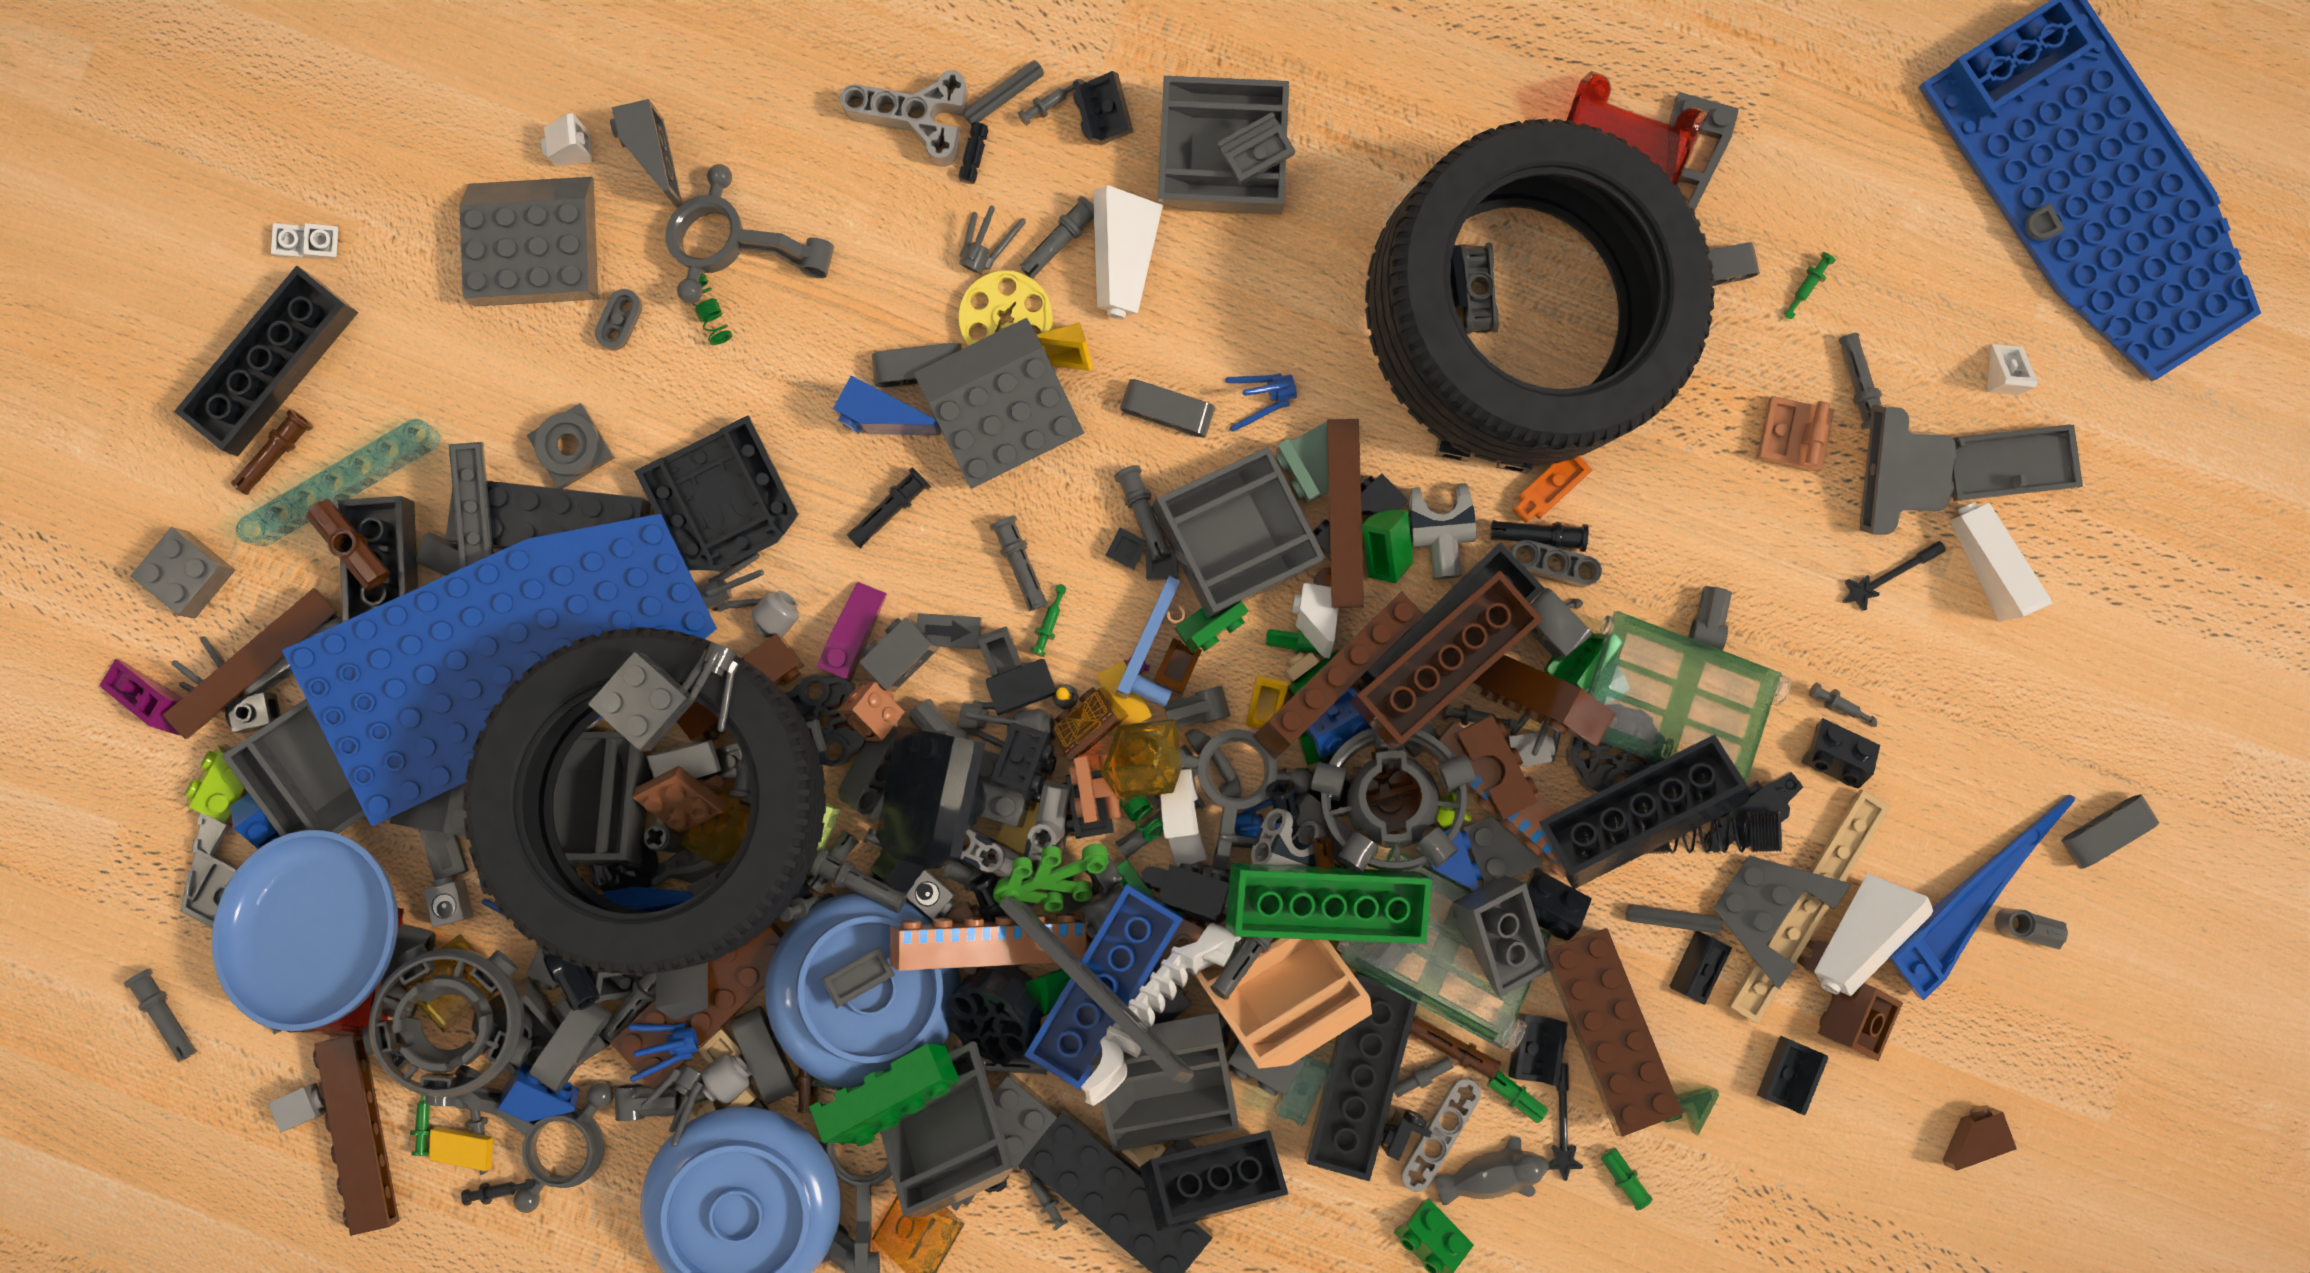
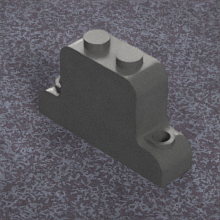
[1859,405,1958,535]

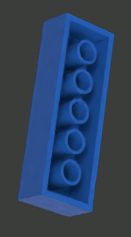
[1024,883,1185,1091]

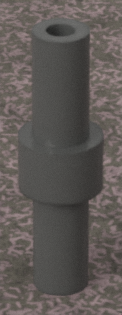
[1394,1056,1454,1098]

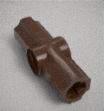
[305,498,390,590]

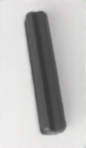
[963,60,1044,125]
[1626,904,1722,934]

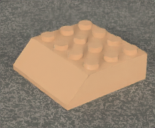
[1194,937,1372,1069]

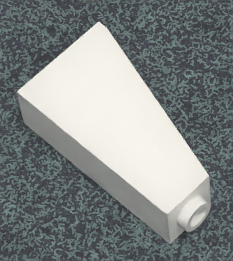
[1093,185,1163,319]
[1950,501,2053,622]
[1814,873,1933,996]

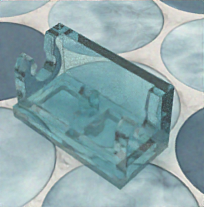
[1275,1055,1329,1126]

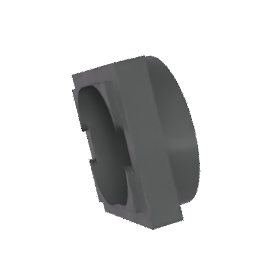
[527,403,615,489]

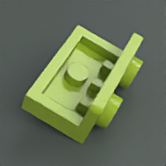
[184,745,245,823]

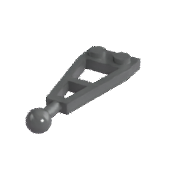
[1666,92,1739,211]

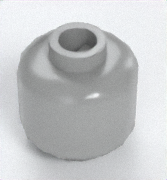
[751,590,799,638]
[701,1055,751,1103]

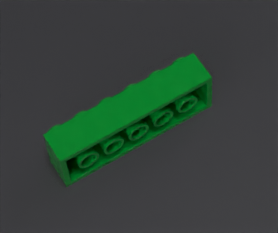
[1226,863,1432,944]

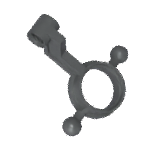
[665,164,834,304]
[1161,729,1313,877]
[454,1065,613,1213]
[818,1141,892,1273]

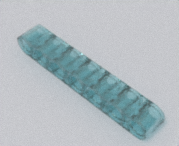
[236,419,440,547]

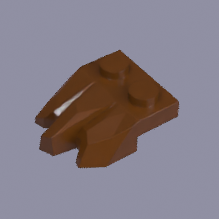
[1353,752,1422,839]

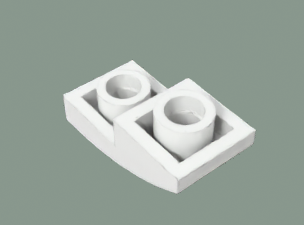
[271,223,339,259]
[647,740,721,778]
[1160,768,1199,838]

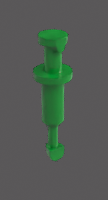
[1784,252,1836,319]
[1030,584,1066,657]
[410,1094,430,1156]

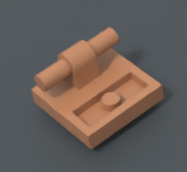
[1757,396,1834,472]
[1069,754,1121,823]
[632,766,726,833]

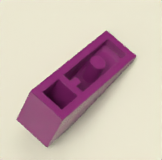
[817,582,887,681]
[99,659,182,735]

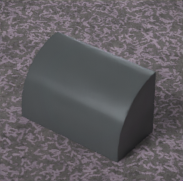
[656,962,708,1020]

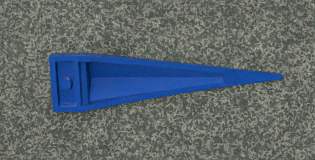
[1888,794,2076,1001]

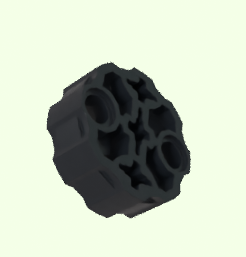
[786,674,866,767]
[1565,704,1665,792]
[946,968,1044,1065]

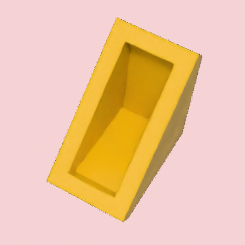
[1037,322,1093,371]
[1245,675,1289,729]

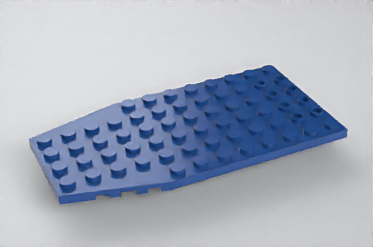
[1918,0,2261,382]
[281,514,717,827]

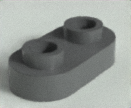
[595,289,642,351]

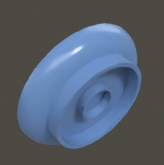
[212,830,398,1031]
[765,892,961,1089]
[640,1107,841,1273]

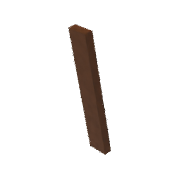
[1327,419,1364,608]
[163,588,338,739]

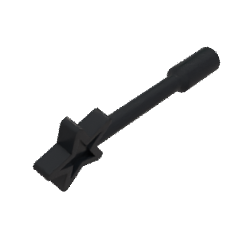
[1843,541,1946,611]
[1548,1063,1583,1181]

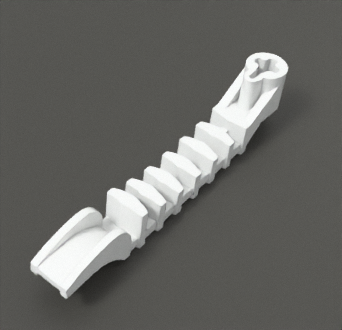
[1081,923,1243,1106]

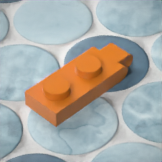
[1513,456,1593,523]

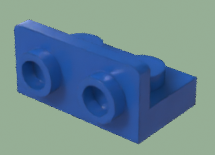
[1305,686,1372,758]

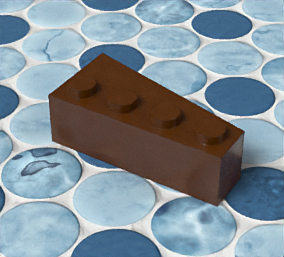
[677,633,804,742]
[1473,655,1616,747]

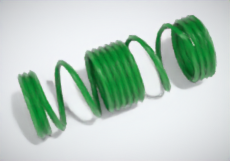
[692,274,733,345]
[1118,773,1164,841]

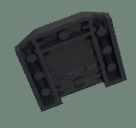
[634,415,799,571]
[876,725,985,869]

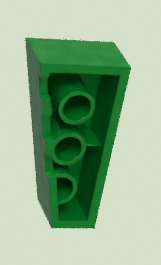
[809,1043,960,1146]

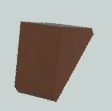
[1154,638,1202,695]

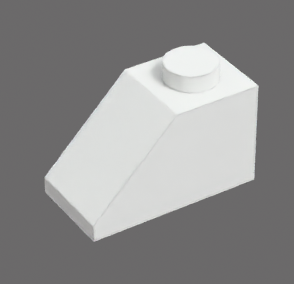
[541,113,593,167]
[1292,583,1339,658]

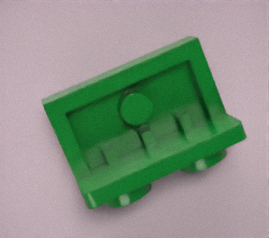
[1175,601,1249,653]
[1544,629,1620,690]
[1394,1198,1474,1273]

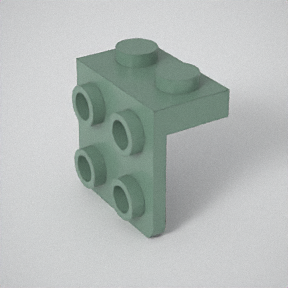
[1275,422,1329,504]

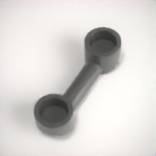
[1185,729,1241,798]

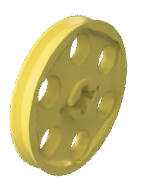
[959,271,1053,346]

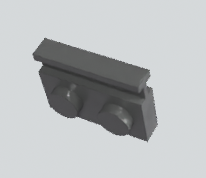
[1217,112,1295,185]

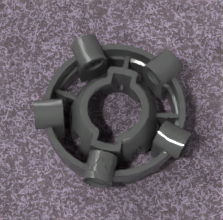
[1311,728,1476,872]
[363,944,533,1106]

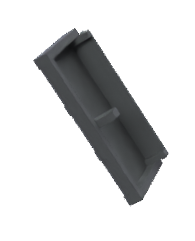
[1952,424,2083,502]

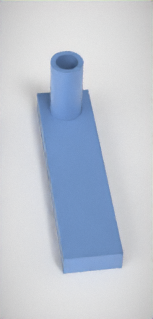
[1115,576,1180,707]

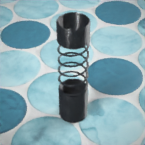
[1646,810,1782,854]

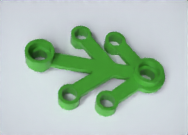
[993,844,1109,912]

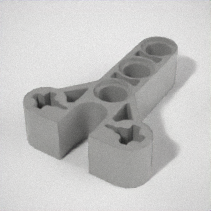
[840,70,968,167]

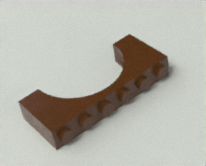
[1252,591,1424,760]

